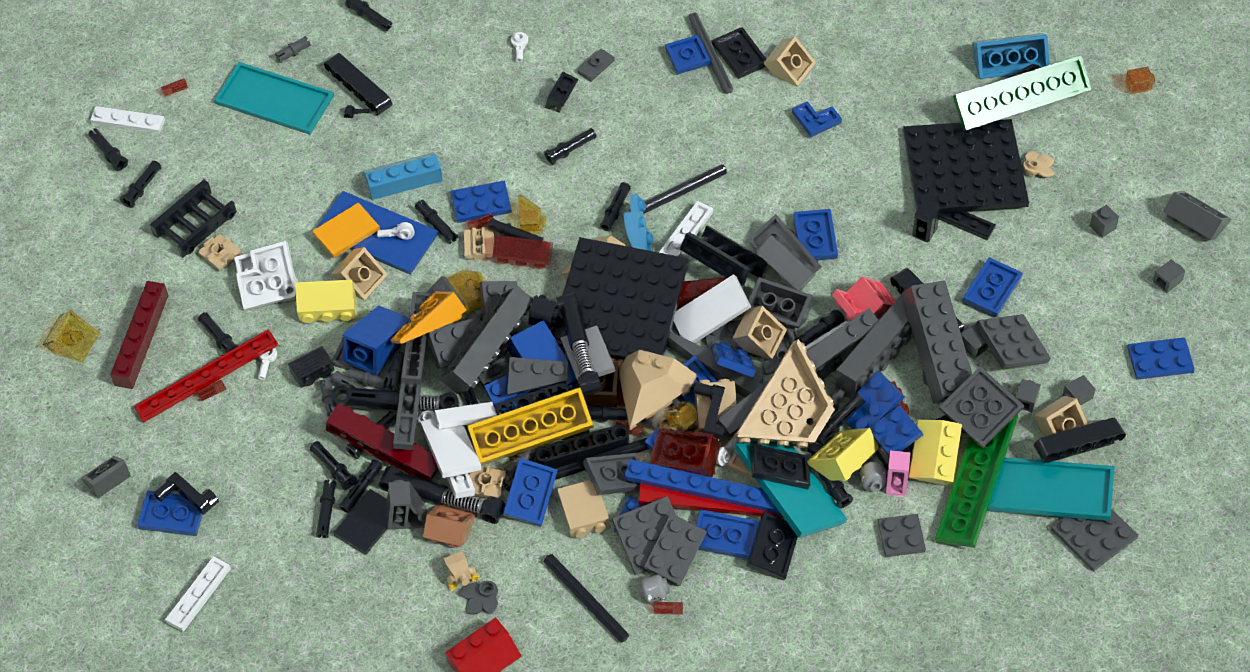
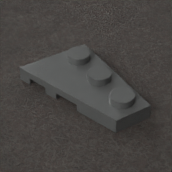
[507,357,568,396]

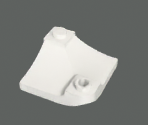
[234,241,298,310]

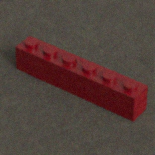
[110,281,169,389]
[325,404,439,481]

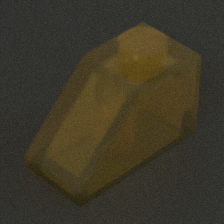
[518,195,546,234]
[663,402,698,430]

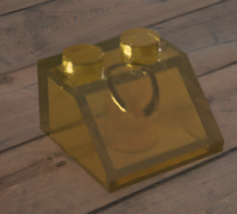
[447,270,487,316]
[42,310,100,363]

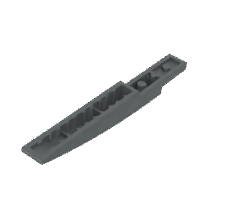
[393,292,432,450]
[717,308,879,435]
[667,331,813,425]

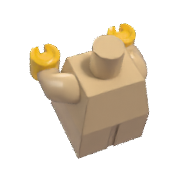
[443,551,479,591]

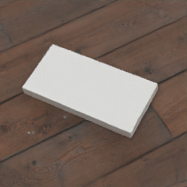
[673,274,751,343]
[420,418,481,478]

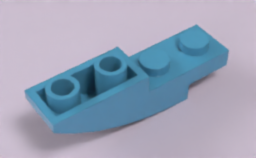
[624,194,654,251]

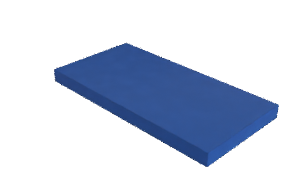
[316,191,438,275]

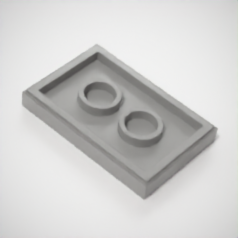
[561,326,615,384]

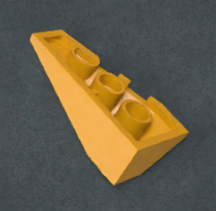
[391,291,466,344]

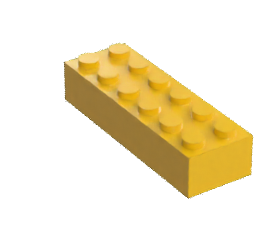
[468,388,594,466]

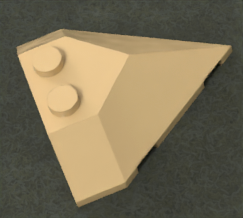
[618,350,697,430]

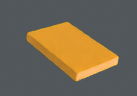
[313,203,380,258]

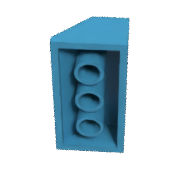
[972,33,1050,79]
[363,152,443,200]

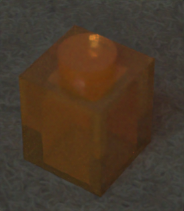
[1125,66,1155,94]

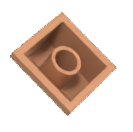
[423,504,476,548]

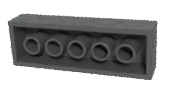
[902,280,972,404]
[439,285,533,394]
[835,294,913,399]

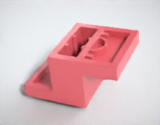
[832,276,896,321]

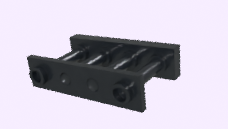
[150,179,237,258]
[679,225,768,286]

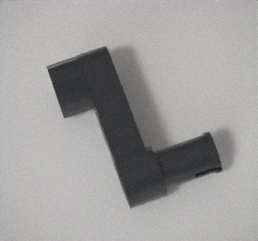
[693,381,725,443]
[153,472,219,515]

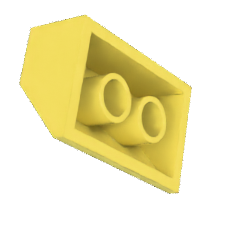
[295,280,357,323]
[908,420,962,486]
[807,428,879,482]

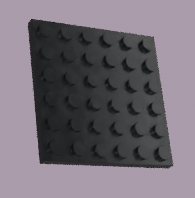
[903,119,1029,213]
[552,237,690,359]

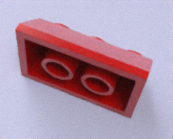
[445,617,522,672]

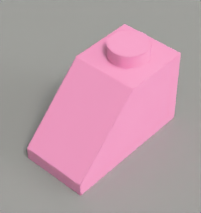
[886,451,910,496]

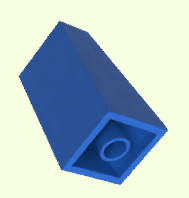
[343,305,409,376]
[508,320,578,400]

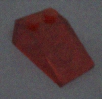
[649,428,721,477]

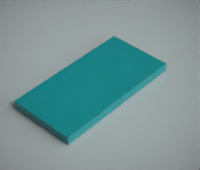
[214,62,334,135]
[733,440,847,538]
[988,457,1115,521]

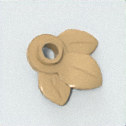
[1023,151,1055,177]

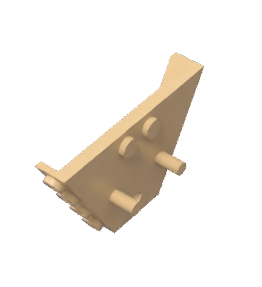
[733,339,834,448]

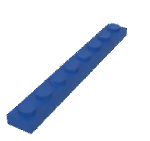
[624,459,781,515]

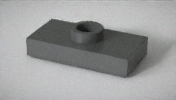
[578,48,615,82]

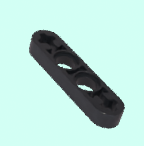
[496,383,569,415]

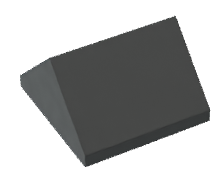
[81,456,131,498]

